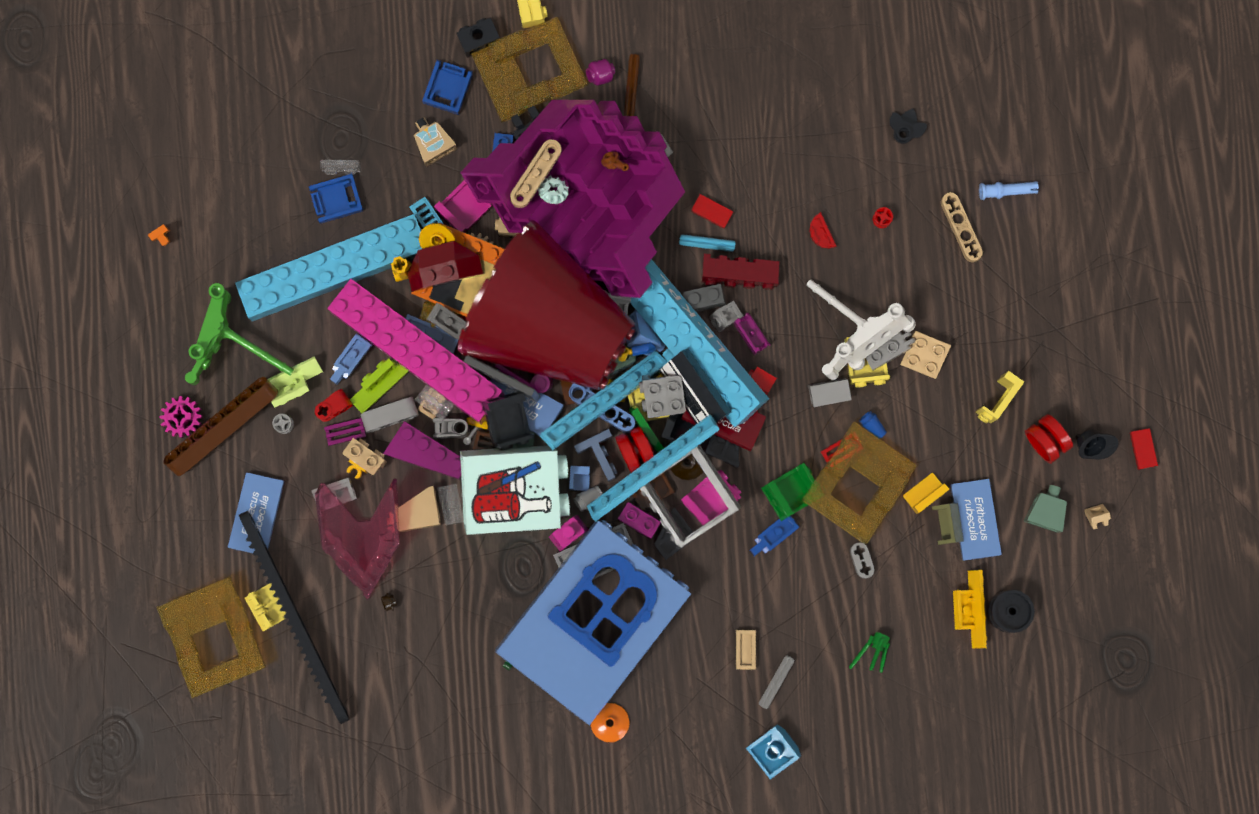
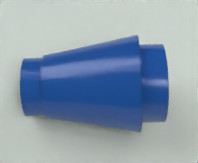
[859,411,887,440]

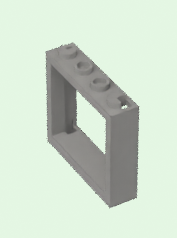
[640,444,741,547]

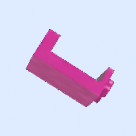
[434,180,493,233]
[681,470,741,525]

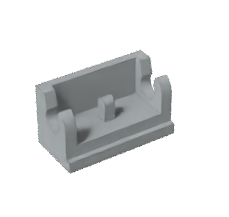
[808,378,851,407]
[311,478,357,511]

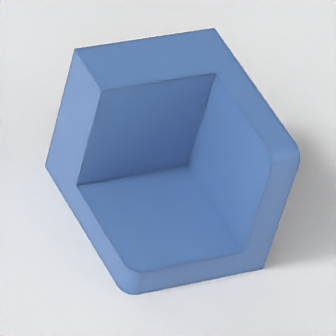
[569,466,590,491]

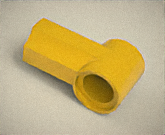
[391,256,411,282]

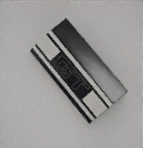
[659,349,732,424]

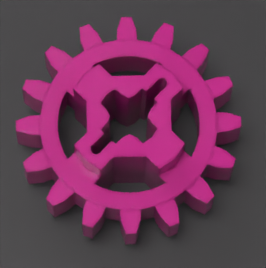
[160,396,203,438]

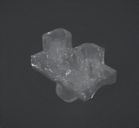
[415,385,454,421]

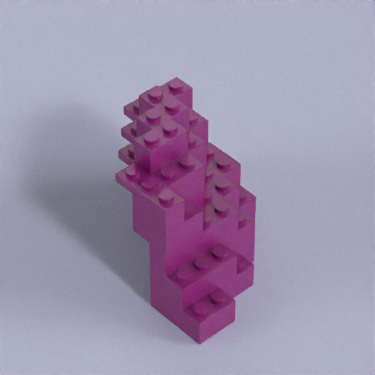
[460,100,685,298]

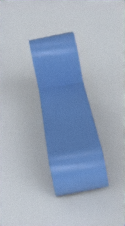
[569,384,636,433]

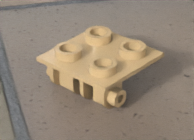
[900,331,951,379]

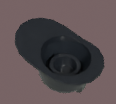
[1075,429,1119,460]

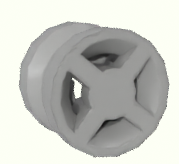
[272,414,294,434]

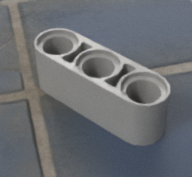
[360,397,419,433]

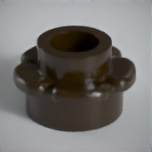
[381,593,397,611]

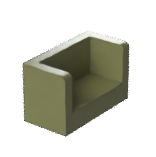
[932,503,964,545]

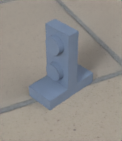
[574,429,617,482]

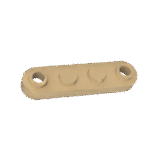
[510,140,561,208]

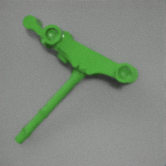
[185,283,294,385]

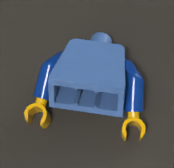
[618,310,665,362]

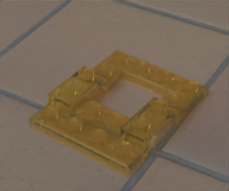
[471,17,588,123]
[802,421,917,544]
[156,577,266,698]

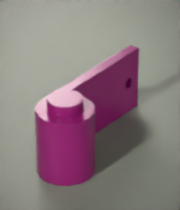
[495,364,553,393]

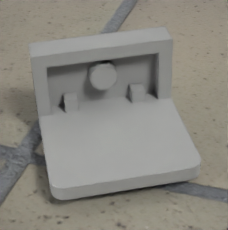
[639,375,686,418]

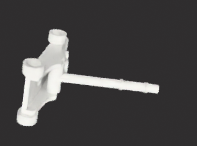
[807,280,916,380]

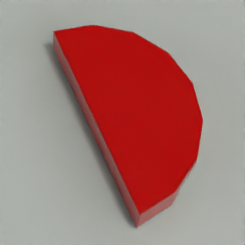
[809,212,836,249]

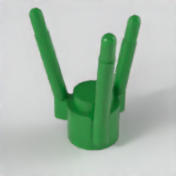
[849,632,890,673]

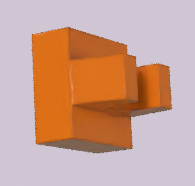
[148,224,170,246]

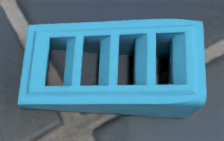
[409,197,443,228]

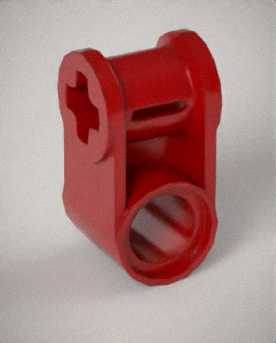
[315,389,353,422]

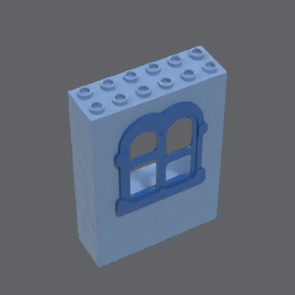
[495,520,691,725]

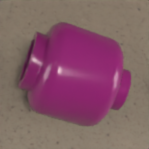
[586,59,615,86]

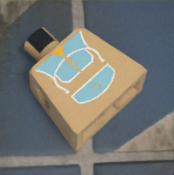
[414,118,457,167]

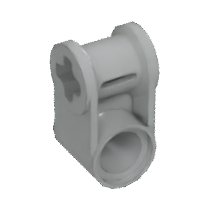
[433,418,470,439]

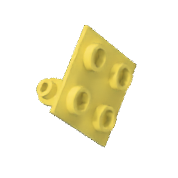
[245,583,286,631]

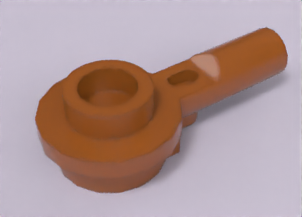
[601,151,629,171]

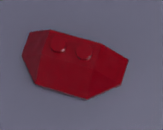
[407,241,484,292]

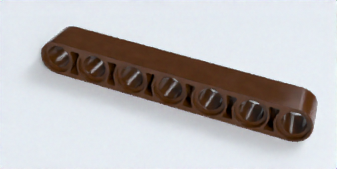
[163,377,278,476]

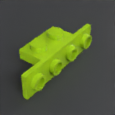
[350,358,409,413]

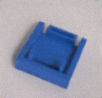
[422,60,473,115]
[309,174,363,223]

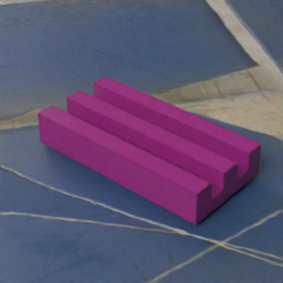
[324,418,366,446]

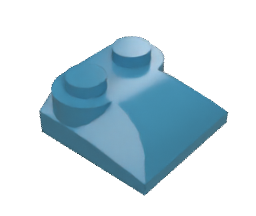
[746,725,801,779]

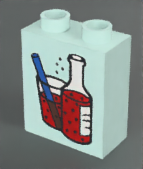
[460,446,570,535]

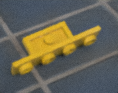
[953,570,987,648]

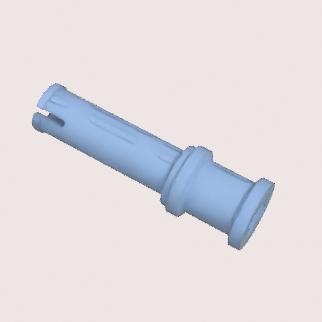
[979,181,1038,200]

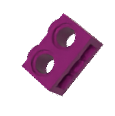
[618,502,661,539]

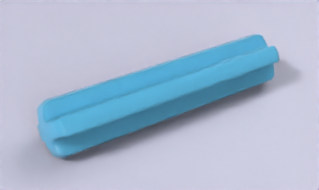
[679,234,736,252]

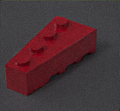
[701,253,779,290]

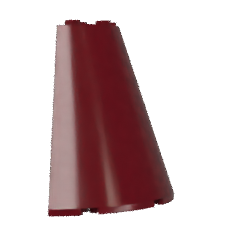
[458,220,636,390]

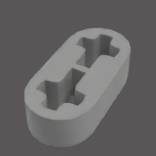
[850,543,874,579]

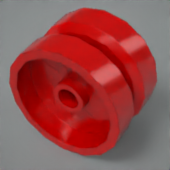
[1025,414,1073,464]
[615,426,654,473]

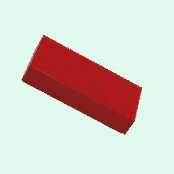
[691,194,733,229]
[1129,428,1158,470]

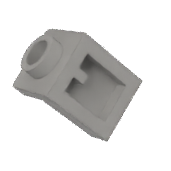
[709,301,743,332]

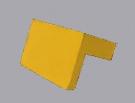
[903,473,949,514]

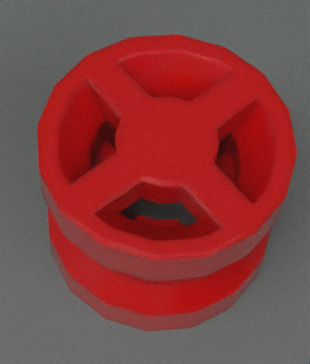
[872,207,893,229]

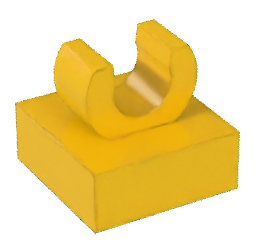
[347,460,368,479]

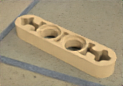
[941,192,983,262]

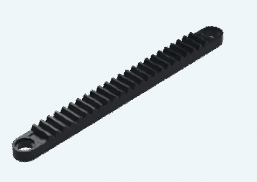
[239,510,350,724]

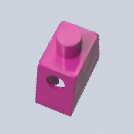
[549,515,589,552]

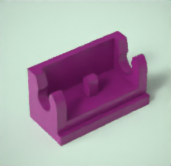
[734,313,770,355]

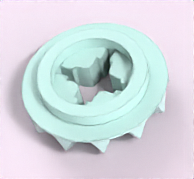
[538,175,569,204]

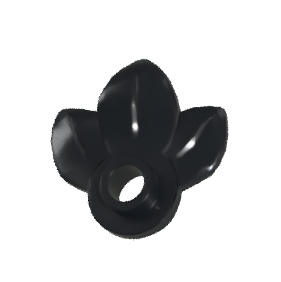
[889,109,927,144]

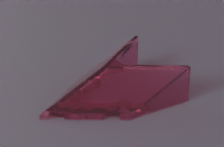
[315,479,400,600]

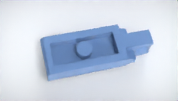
[330,333,372,385]

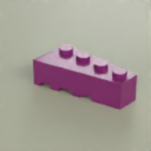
[383,421,461,480]

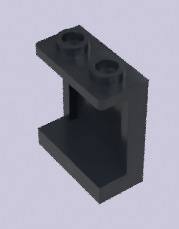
[482,391,534,450]

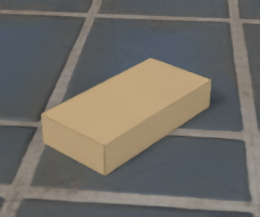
[736,630,756,669]

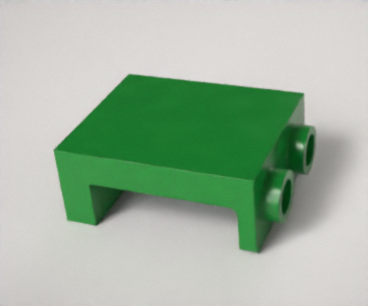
[761,463,824,521]

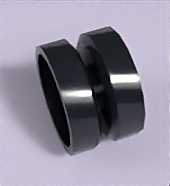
[987,590,1035,633]

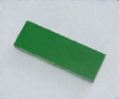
[629,405,664,453]

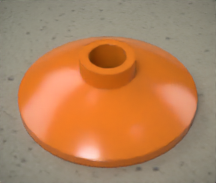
[591,703,629,742]

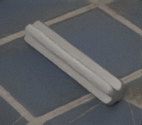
[759,655,794,709]

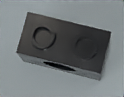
[456,18,501,58]

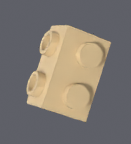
[343,438,387,475]

